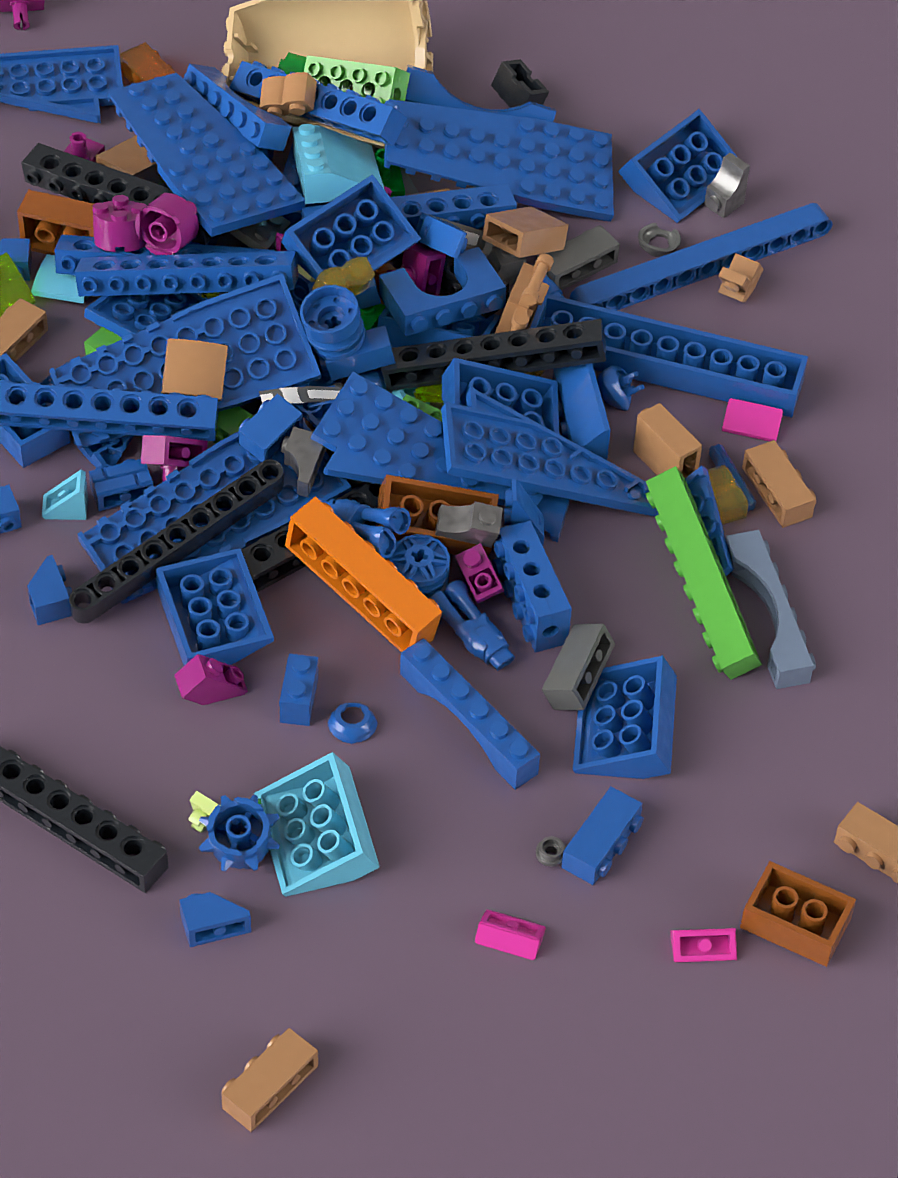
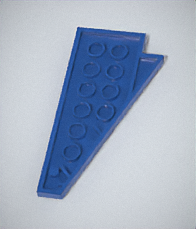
[0,45,123,123]
[311,372,545,507]
[441,388,658,517]

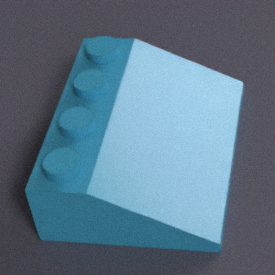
[292,124,384,204]
[254,752,380,897]

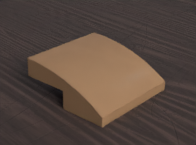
[161,338,228,402]

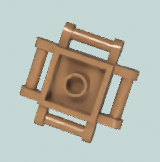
[495,253,554,333]

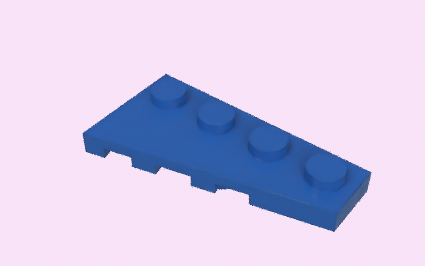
[685,465,734,576]

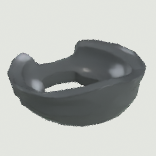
[638,223,681,257]

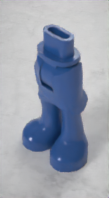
[321,499,411,559]
[431,580,515,671]

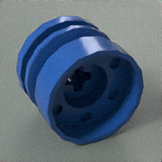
[300,285,365,360]
[389,534,450,598]

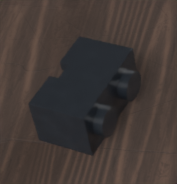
[491,59,549,108]

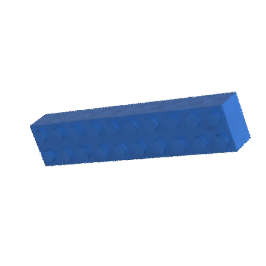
[530,294,808,418]

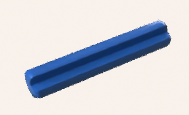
[709,444,757,512]

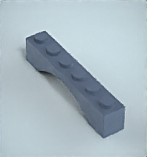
[726,530,816,689]

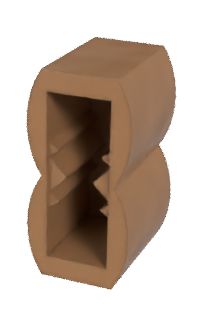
[259,72,317,118]

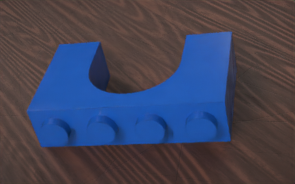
[379,247,506,336]
[305,272,396,381]

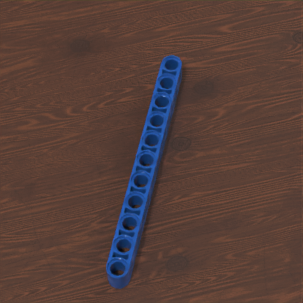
[569,203,833,311]

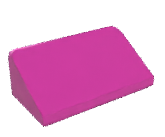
[722,398,783,441]
[475,910,546,960]
[670,928,737,962]

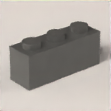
[536,225,620,290]
[542,624,615,710]

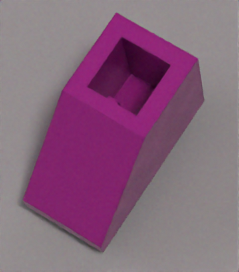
[455,543,504,603]
[174,654,248,705]

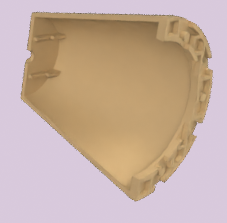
[222,0,433,149]

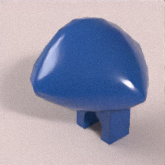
[596,365,645,411]

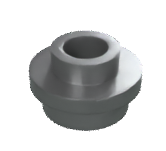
[536,836,566,867]

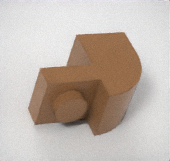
[718,253,763,303]

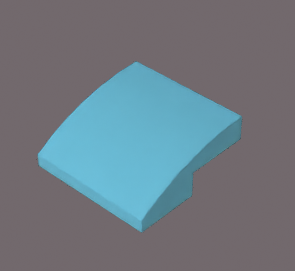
[31,254,88,304]

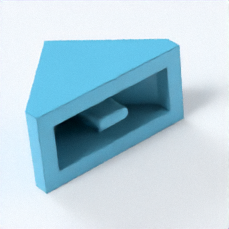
[42,470,88,520]

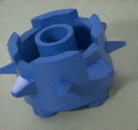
[199,795,280,871]

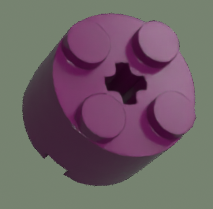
[135,193,199,255]
[92,195,147,252]

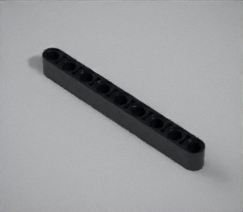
[69,459,284,624]

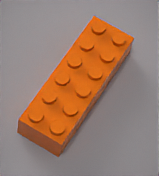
[285,496,442,652]

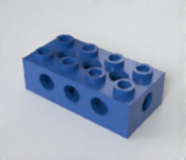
[492,520,572,653]

